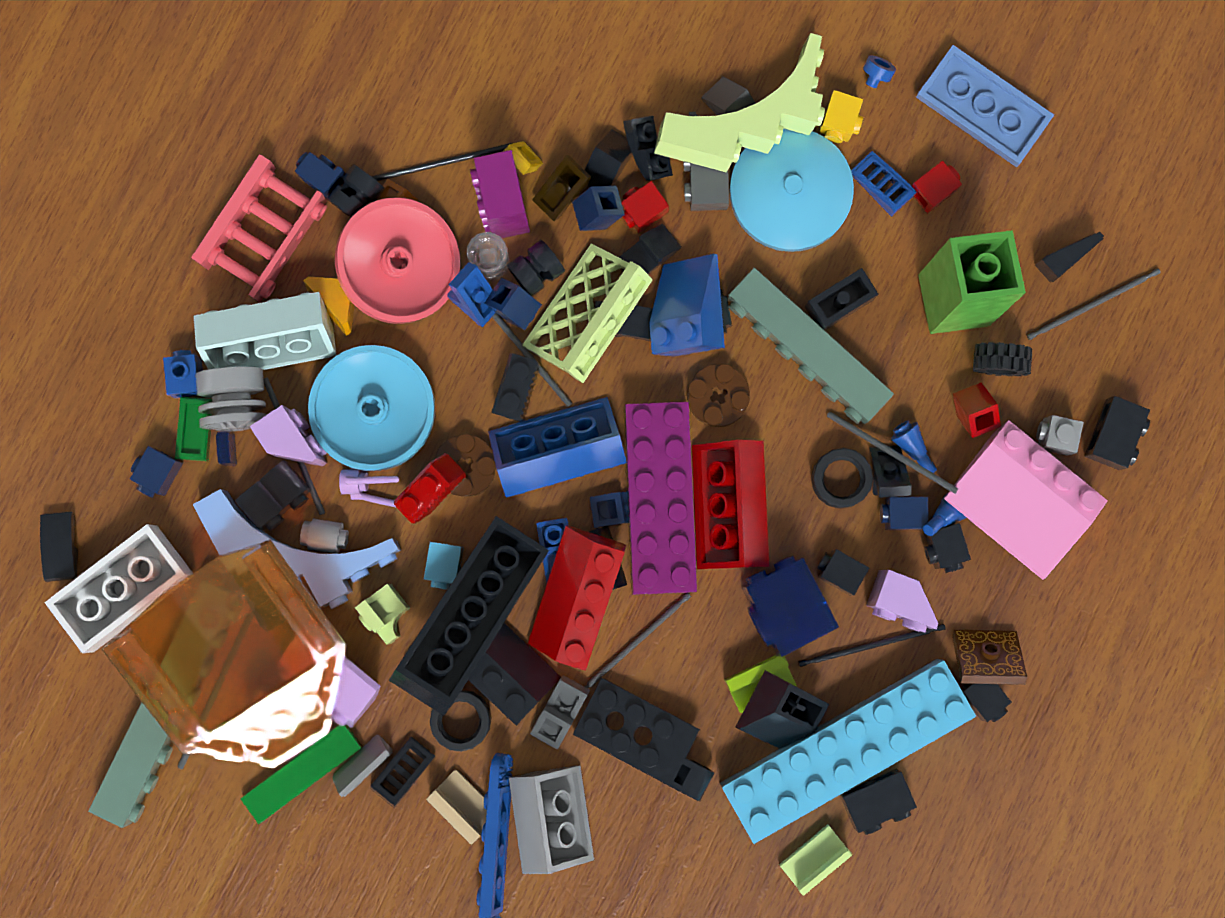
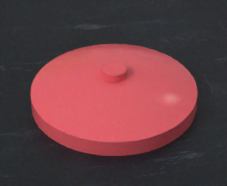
[335,197,460,324]

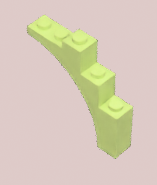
[654,33,825,172]

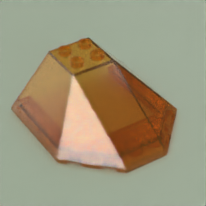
[102,540,347,768]

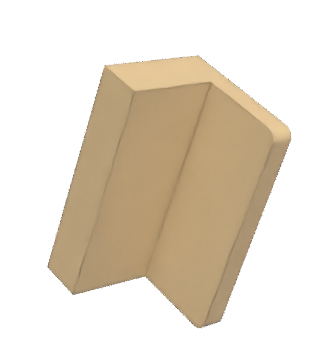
[426,770,487,845]

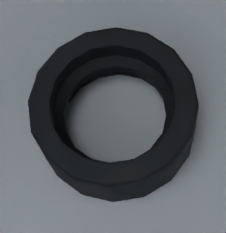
[811,448,873,509]
[430,690,491,752]

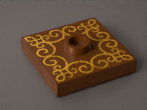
[952,630,1027,685]

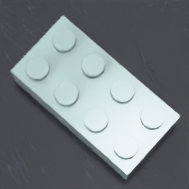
[194,292,337,370]

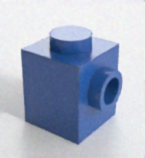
[163,350,203,398]

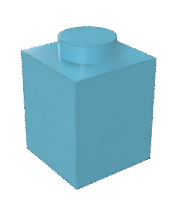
[424,542,464,589]

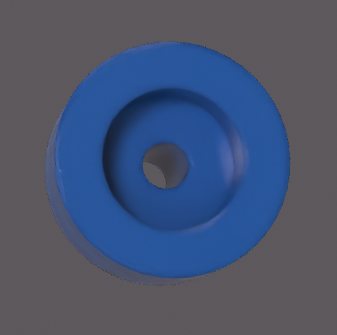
[863,55,896,88]

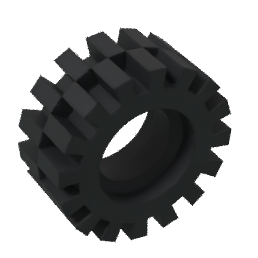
[973,342,1033,376]

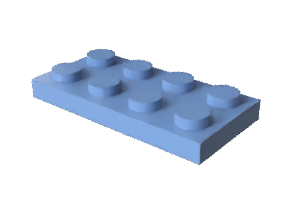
[916,45,1054,167]

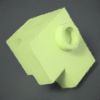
[355,584,410,645]

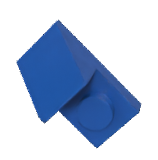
[447,262,496,327]

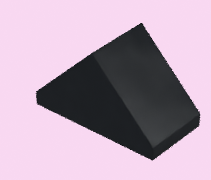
[585,129,632,188]

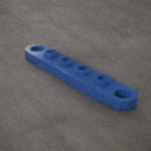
[477,753,513,918]

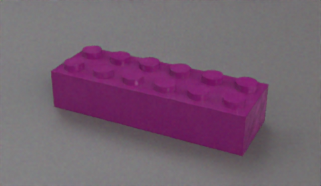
[624,402,697,595]

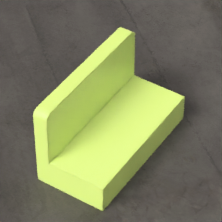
[779,824,853,896]

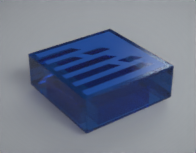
[216,432,237,466]

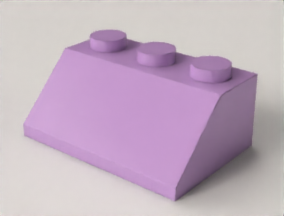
[278,625,381,728]

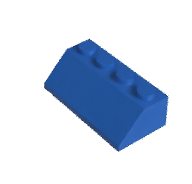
[488,397,627,498]

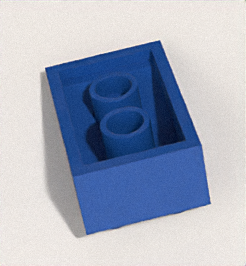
[649,254,725,357]

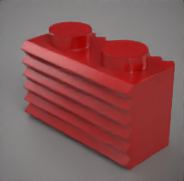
[394,453,466,524]

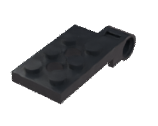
[573,678,715,801]

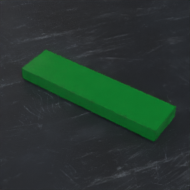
[241,723,363,824]

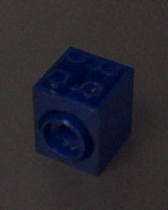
[742,556,839,657]

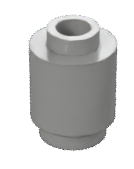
[300,519,349,554]

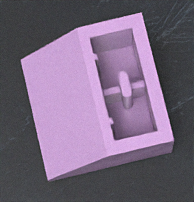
[250,405,327,466]
[866,570,938,633]

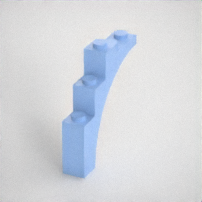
[193,489,401,609]

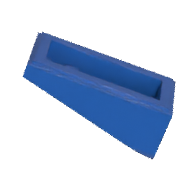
[851,151,917,217]

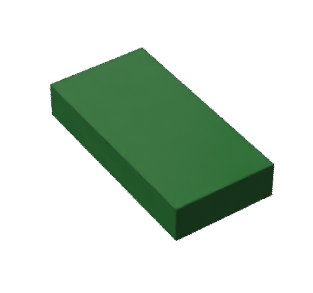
[175,397,213,462]

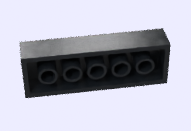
[389,516,549,716]

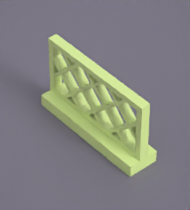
[523,243,653,383]

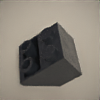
[735,670,829,749]

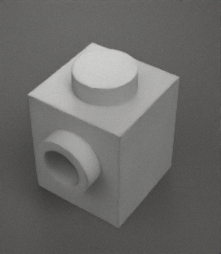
[1036,415,1084,456]

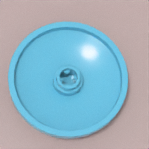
[729,129,854,252]
[308,345,435,471]

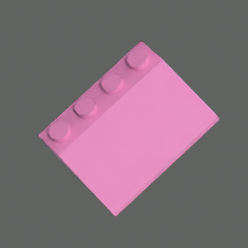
[944,420,1108,580]

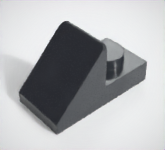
[619,223,682,275]
[869,446,911,498]

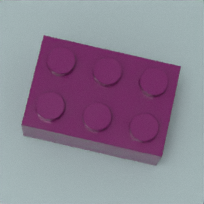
[470,150,530,240]

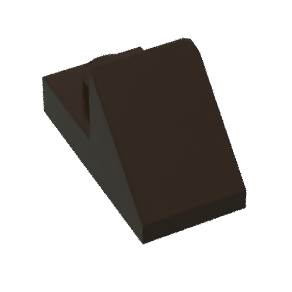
[532,155,591,221]

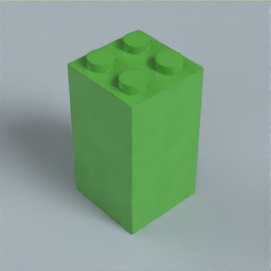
[918,230,1026,334]

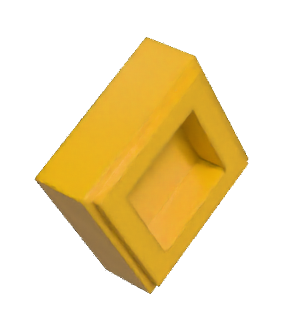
[503,141,543,175]

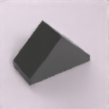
[701,77,756,115]

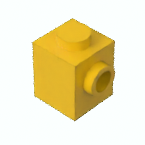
[819,90,864,143]

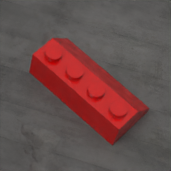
[692,440,769,570]
[528,525,626,671]

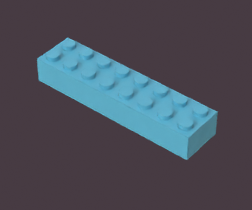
[720,659,976,844]

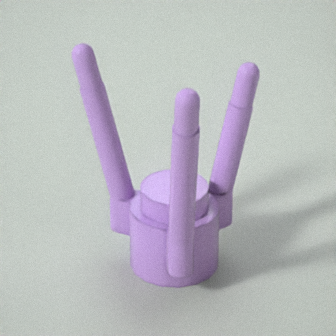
[339,468,399,508]

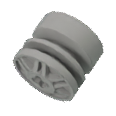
[195,367,267,432]

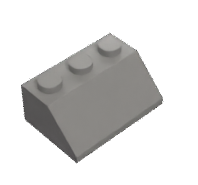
[509,765,594,874]

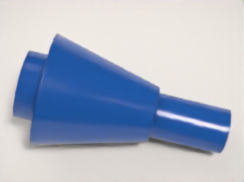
[891,421,937,473]
[923,493,967,536]

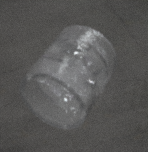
[467,232,510,280]

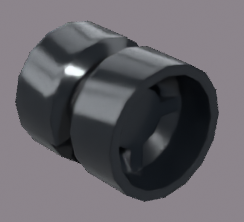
[326,164,385,218]
[506,239,565,297]

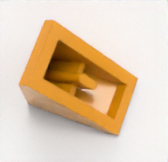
[303,277,355,336]

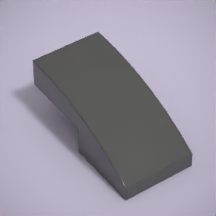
[530,675,590,750]

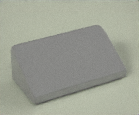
[332,735,393,797]

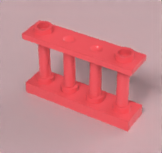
[191,154,327,303]

